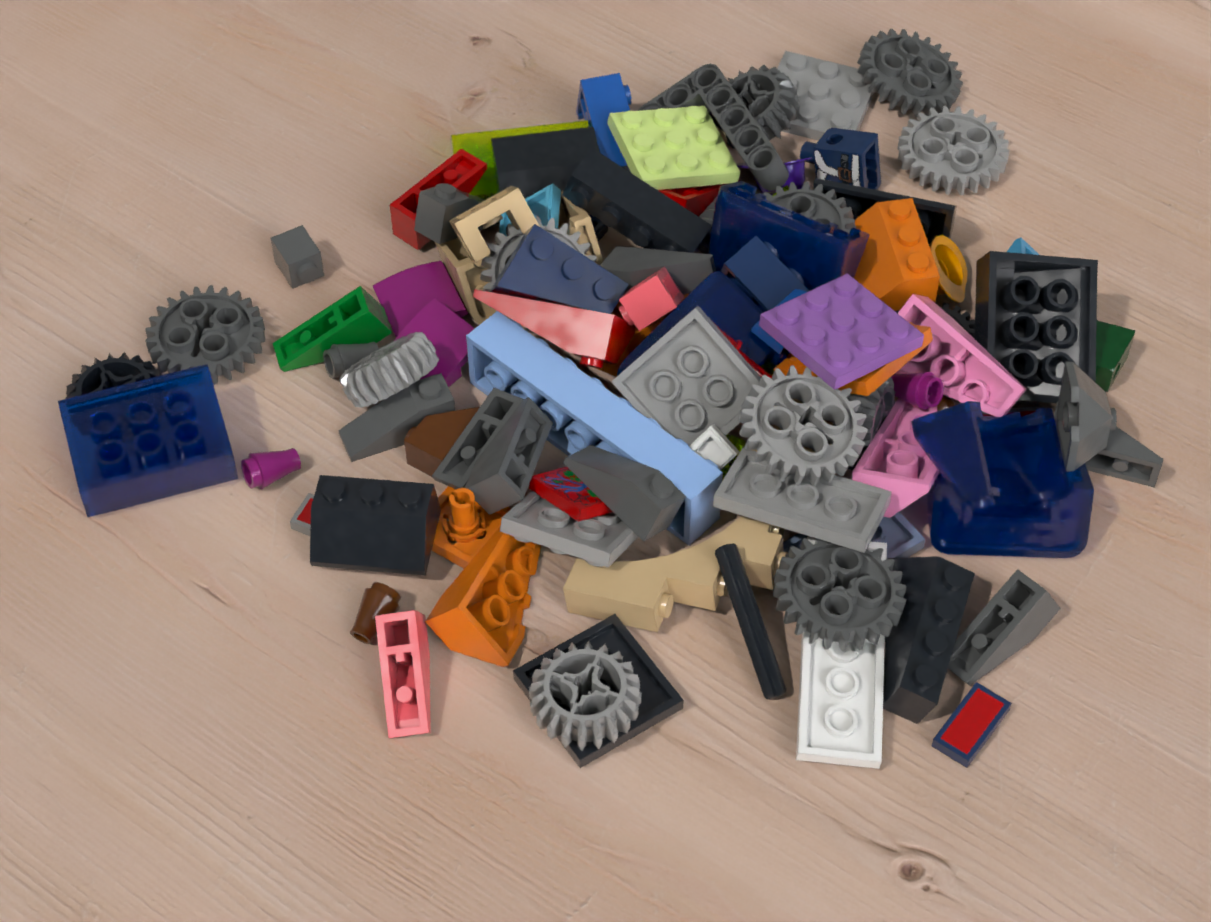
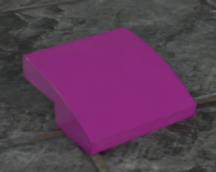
[373,261,469,337]
[394,298,475,388]

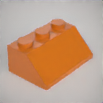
[845,198,940,311]

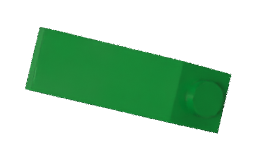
[272,286,393,372]

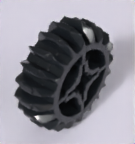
[65,352,168,445]

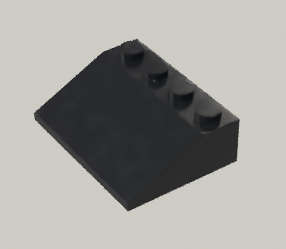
[974,251,1098,408]

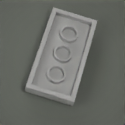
[713,448,892,553]

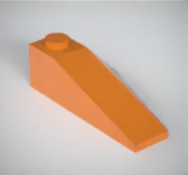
[425,527,541,667]

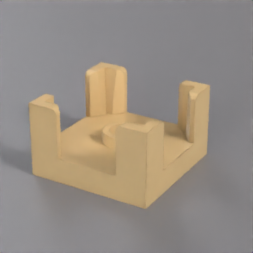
[449,186,540,262]

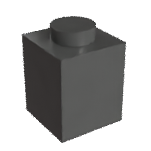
[270,225,324,289]

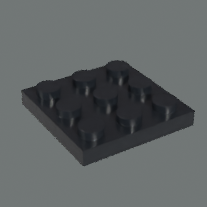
[513,614,684,768]

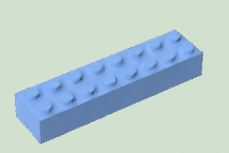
[466,311,723,546]

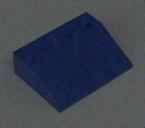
[58,364,239,517]

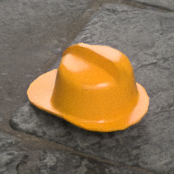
[930,235,968,303]

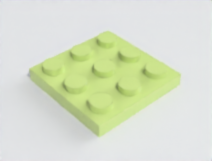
[607,106,740,190]

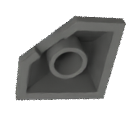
[1055,362,1117,471]

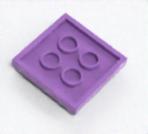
[759,273,924,390]

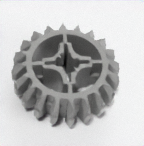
[339,332,439,408]
[529,641,642,750]

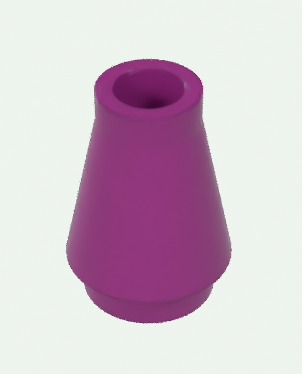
[891,372,944,410]
[241,448,301,490]

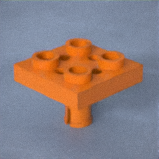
[432,486,512,568]

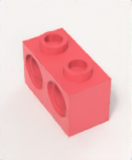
[619,266,684,331]

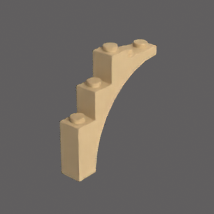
[563,516,789,632]

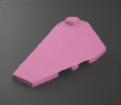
[895,294,1026,419]
[852,398,940,518]

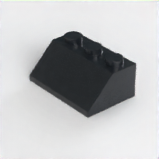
[491,127,599,199]
[310,475,441,576]

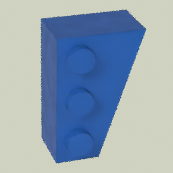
[576,73,632,173]

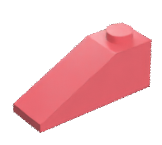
[375,610,431,739]

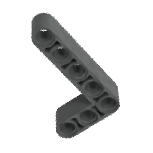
[638,64,789,191]

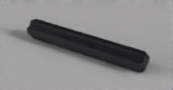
[715,543,787,699]

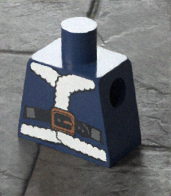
[800,128,881,190]

